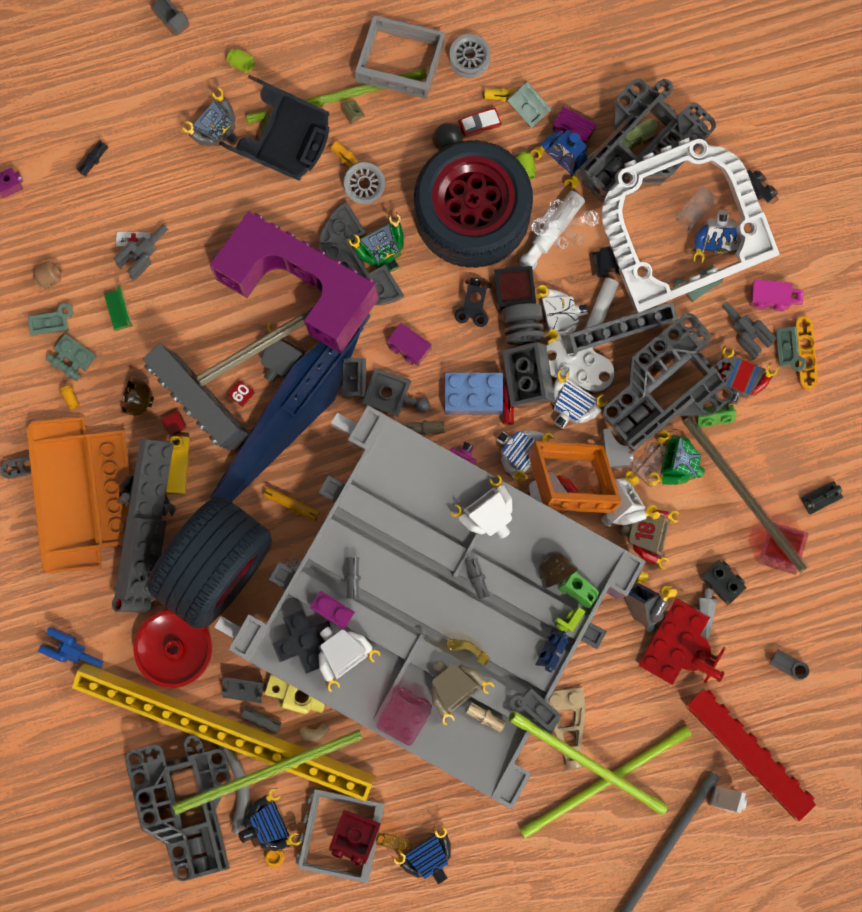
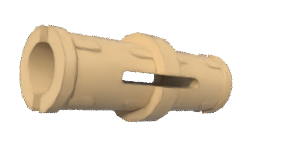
[465,702,506,733]

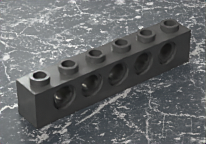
[562,302,678,354]

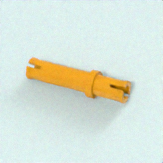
[263,486,320,521]

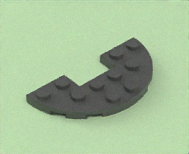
[319,202,404,305]

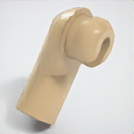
[300,723,330,741]

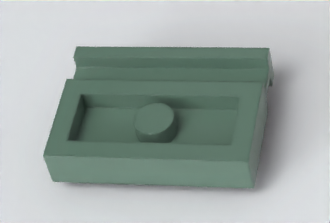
[506,81,551,128]

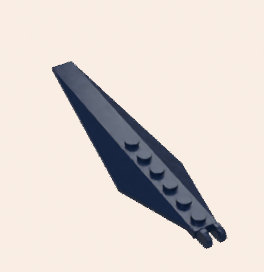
[209,314,370,501]

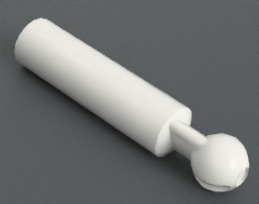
[519,190,585,272]

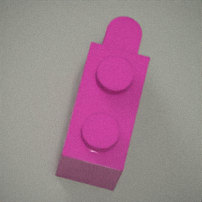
[750,279,804,312]

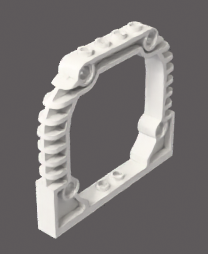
[602,138,780,313]

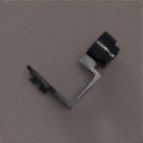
[455,277,492,327]

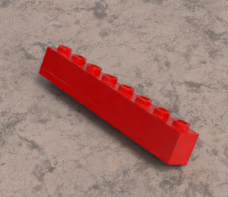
[685,689,816,821]

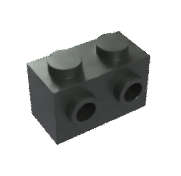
[700,560,747,605]

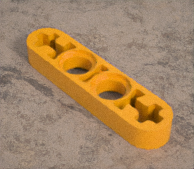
[794,316,818,390]

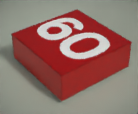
[228,381,255,407]

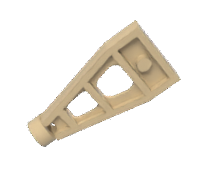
[547,688,586,770]

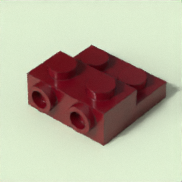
[329,810,381,866]

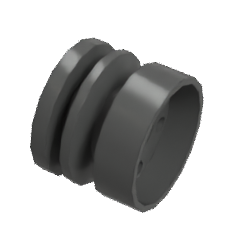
[502,304,545,345]

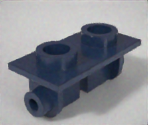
[535,630,569,673]

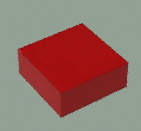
[161,411,187,436]

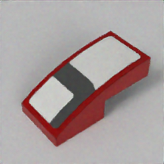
[458,108,502,137]

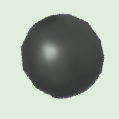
[432,123,463,150]

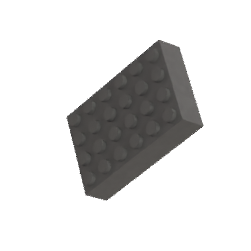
[143,343,250,452]

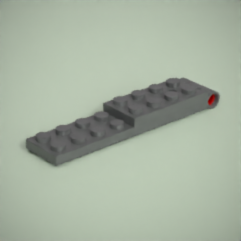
[112,438,174,613]

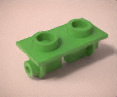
[696,403,736,427]

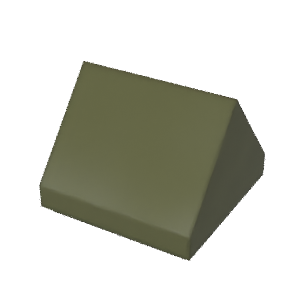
[341,101,365,124]

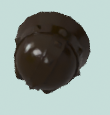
[538,551,578,589]

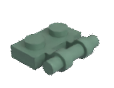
[46,334,97,381]

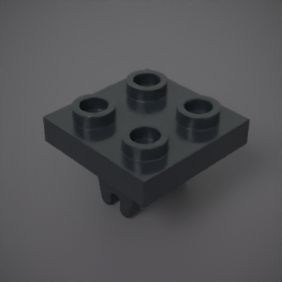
[747,169,779,204]

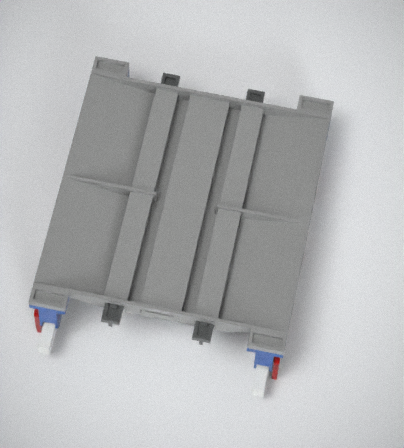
[215,406,646,809]

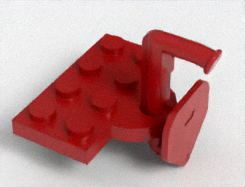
[638,597,726,685]

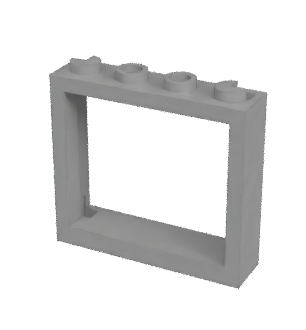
[355,15,445,99]
[295,789,385,883]

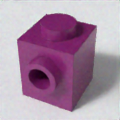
[0,167,24,198]

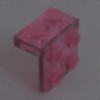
[377,686,432,746]

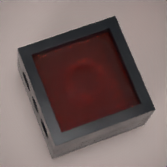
[494,266,536,312]

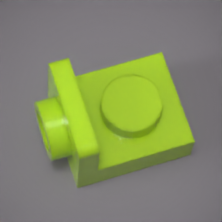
[553,607,586,632]

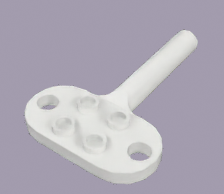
[546,278,619,393]

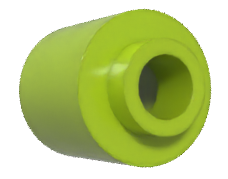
[226,48,255,73]
[516,152,536,180]

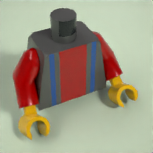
[718,345,779,405]

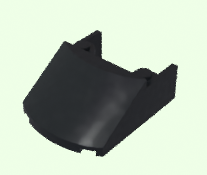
[219,75,330,181]

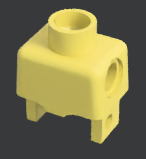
[265,675,325,714]

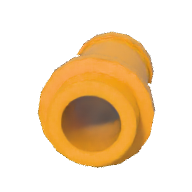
[59,385,80,411]

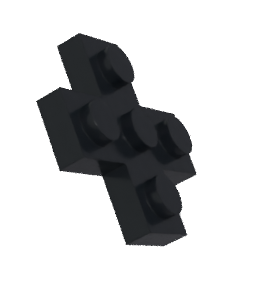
[272,609,332,674]

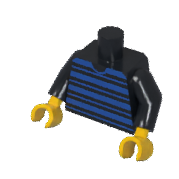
[238,788,302,851]
[391,823,451,884]

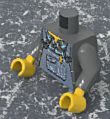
[180,87,239,146]

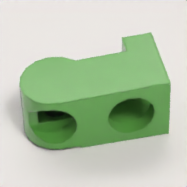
[557,572,599,608]

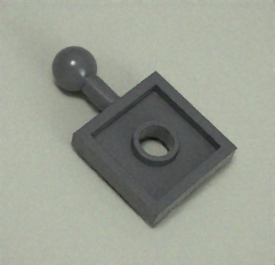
[362,368,430,417]

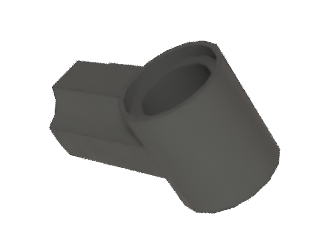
[769,649,810,681]

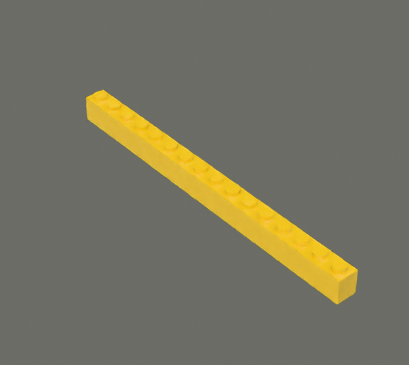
[72,663,376,802]

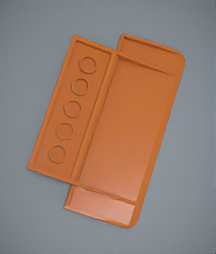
[27,417,130,574]

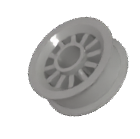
[449,34,490,78]
[343,162,385,204]

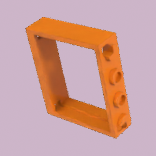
[528,441,621,513]

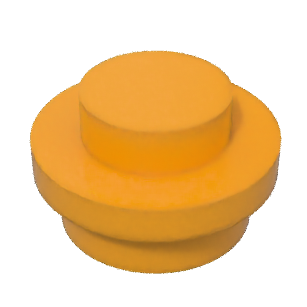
[264,850,284,868]

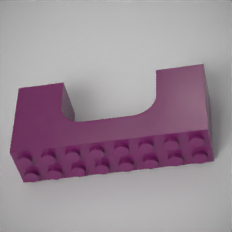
[210,211,379,354]

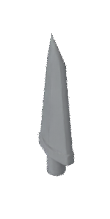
[698,589,717,641]

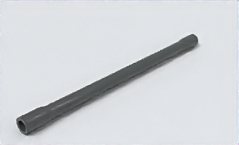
[620,771,720,912]

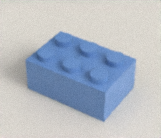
[445,373,503,415]

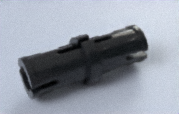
[76,140,109,177]

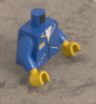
[530,130,588,190]

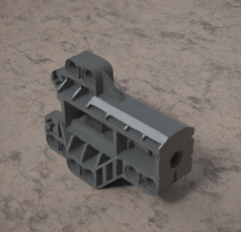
[575,79,716,203]
[603,313,735,453]
[125,735,231,881]

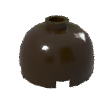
[121,376,154,416]

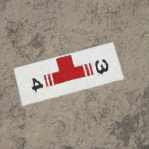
[116,232,151,246]

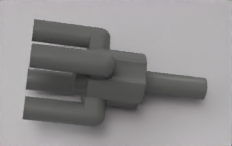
[113,224,168,281]
[722,302,777,360]

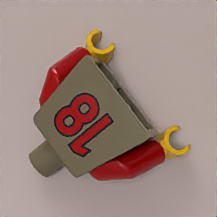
[621,509,679,569]

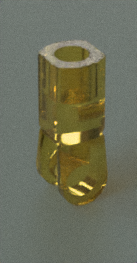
[376,833,409,851]

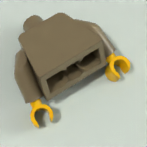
[431,661,494,725]

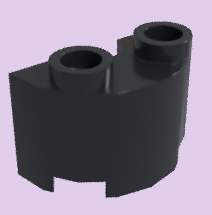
[589,247,621,277]

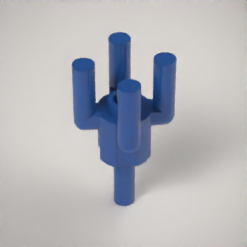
[38,627,104,668]

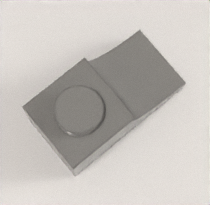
[602,428,633,469]

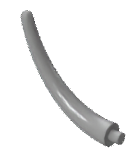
[214,743,250,835]

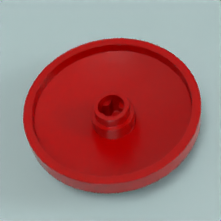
[133,610,213,688]

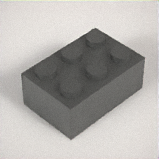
[503,342,555,409]

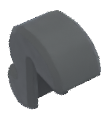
[151,0,190,36]

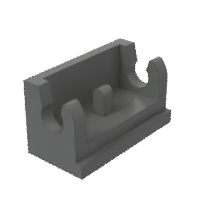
[342,358,366,398]
[222,677,264,703]

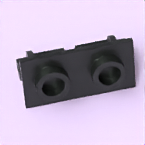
[800,481,843,515]

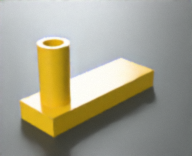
[166,436,190,495]

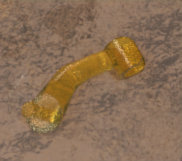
[447,639,490,666]

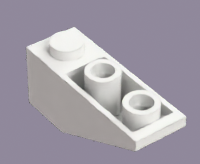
[709,786,747,813]

